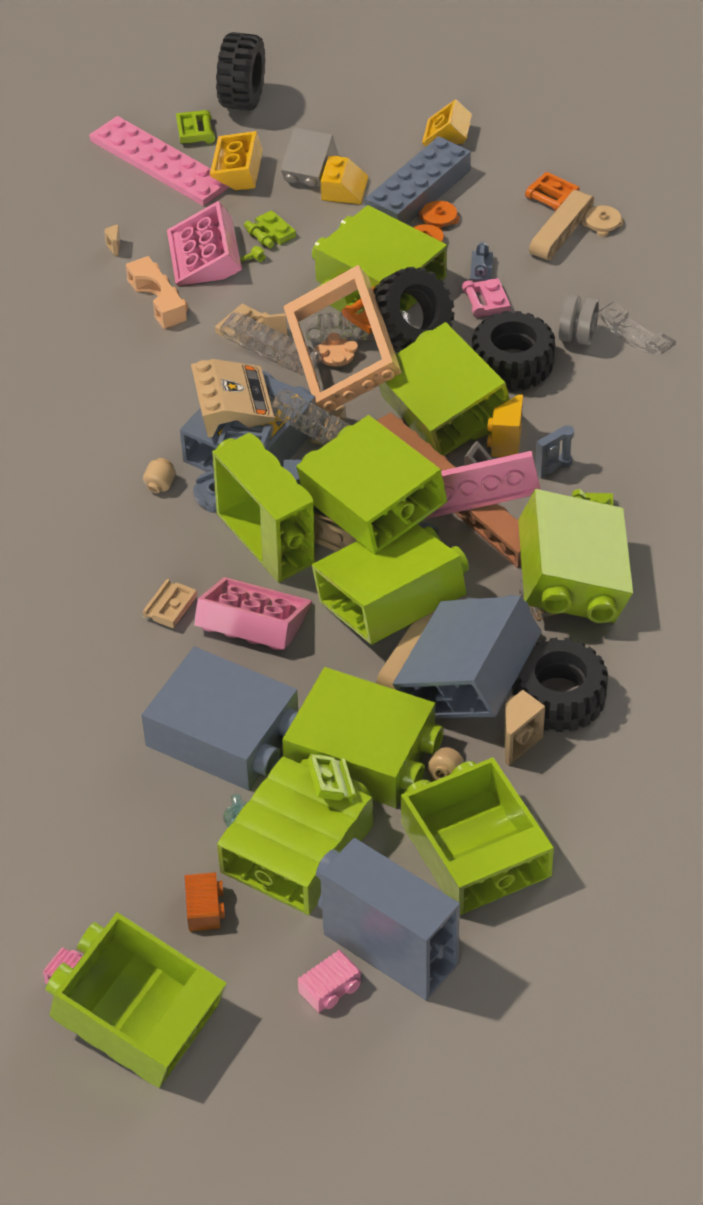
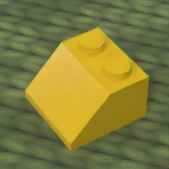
[422,99,472,146]
[321,156,369,204]
[487,395,523,457]

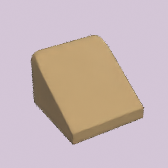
[104,224,120,256]
[264,313,288,342]

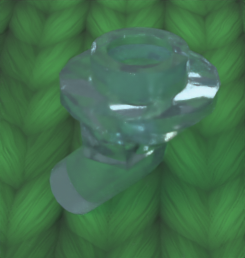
[223,794,243,827]

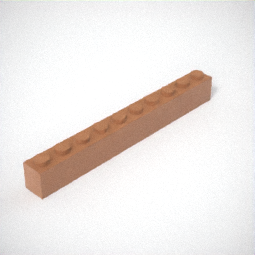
[376,412,522,568]

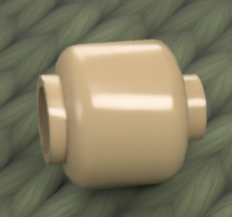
[143,458,176,493]
[427,747,464,781]

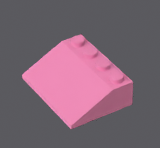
[167,201,242,286]
[194,577,312,650]

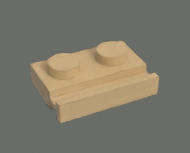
[143,579,197,629]

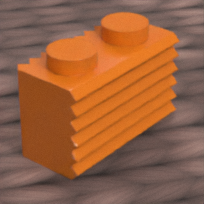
[184,872,225,932]

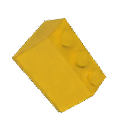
[210,131,263,190]

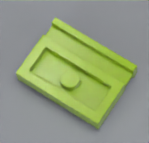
[307,754,356,802]

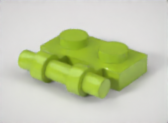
[243,210,296,248]

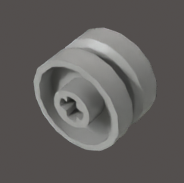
[559,294,599,346]

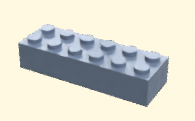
[365,136,471,225]

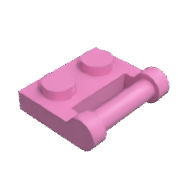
[462,278,510,318]

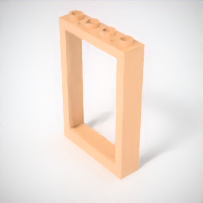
[283,265,402,414]

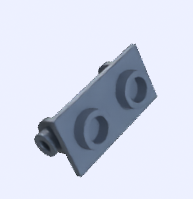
[470,242,493,281]

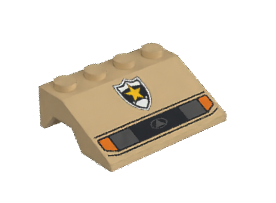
[191,359,275,438]

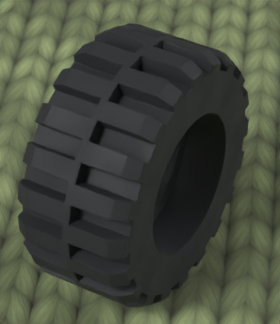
[216,32,265,111]
[373,267,455,352]
[472,311,555,391]
[512,638,608,732]

